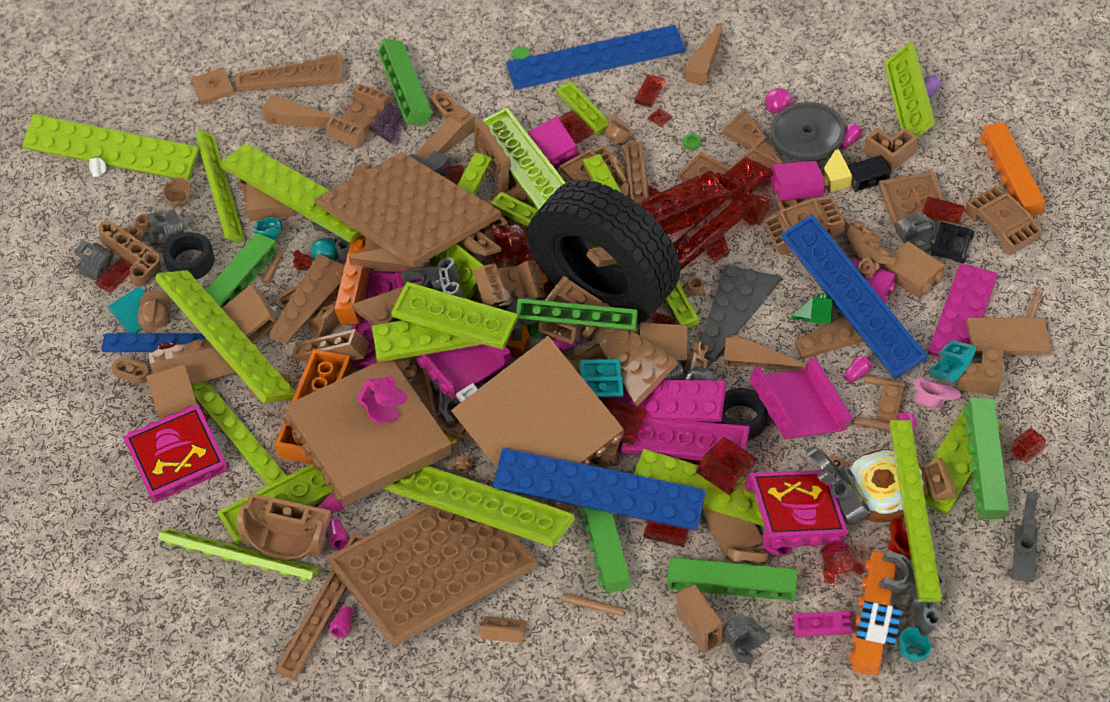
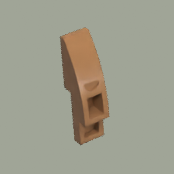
[845,220,896,266]

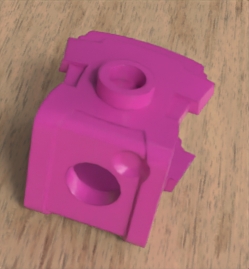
[357,375,408,423]

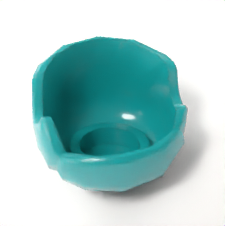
[252,217,283,240]
[311,237,339,261]
[898,628,932,662]

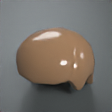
[162,177,191,206]

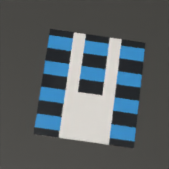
[856,601,902,646]

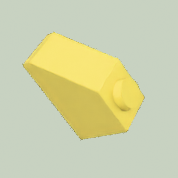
[823,149,852,192]

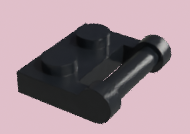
[931,222,974,264]

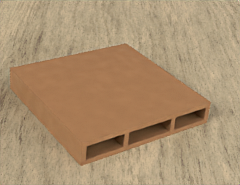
[451,336,625,503]
[283,360,451,507]

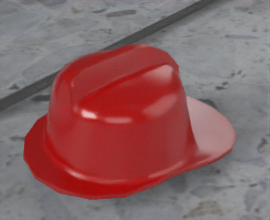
[888,518,912,560]

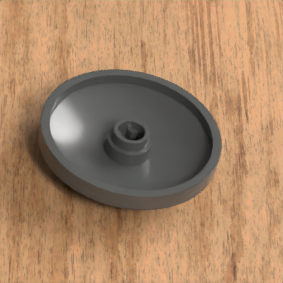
[770,102,845,161]

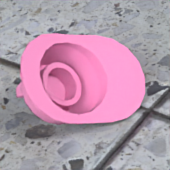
[913,378,961,408]

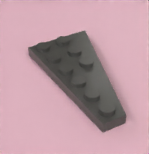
[700,265,781,362]

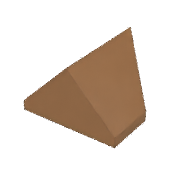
[308,304,340,339]

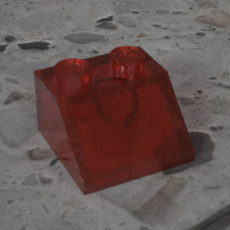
[696,437,758,496]

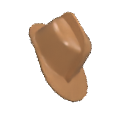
[605,114,634,146]
[138,290,171,333]

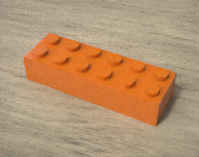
[275,349,353,464]

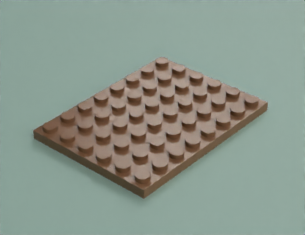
[315,152,501,268]
[327,505,538,647]

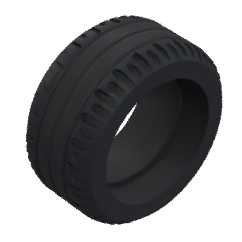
[163,232,215,280]
[715,387,768,440]

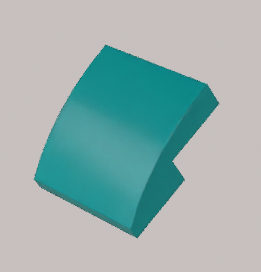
[108,286,145,333]
[928,340,976,383]
[579,359,623,397]

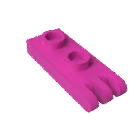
[793,611,854,637]

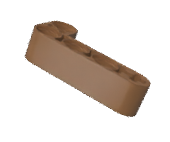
[99,221,160,287]

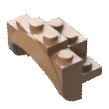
[237,493,331,559]

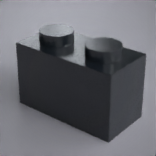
[847,155,891,192]

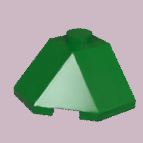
[791,293,832,324]

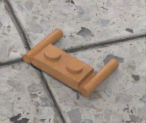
[544,276,610,338]
[854,375,905,431]

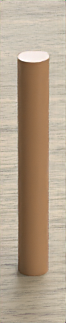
[562,593,625,617]

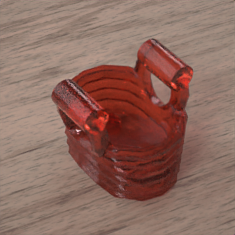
[490,224,528,262]
[819,542,864,587]

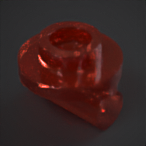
[293,250,312,270]

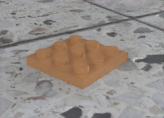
[878,172,950,228]

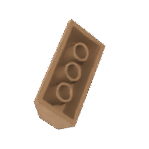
[148,339,235,384]

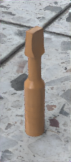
[608,153,629,186]
[262,250,283,285]
[1026,287,1043,318]

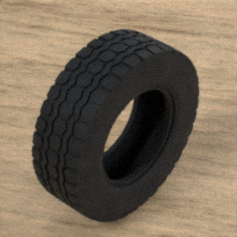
[527,180,680,325]

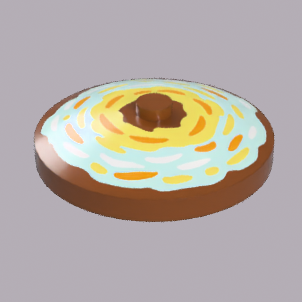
[843,449,927,522]

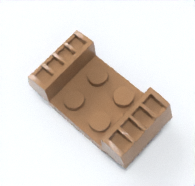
[326,83,393,148]
[556,145,625,183]
[966,186,1043,256]
[764,195,845,255]
[473,260,547,308]

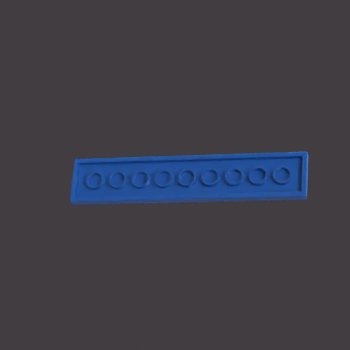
[506,25,685,90]
[781,214,928,380]
[493,448,706,531]

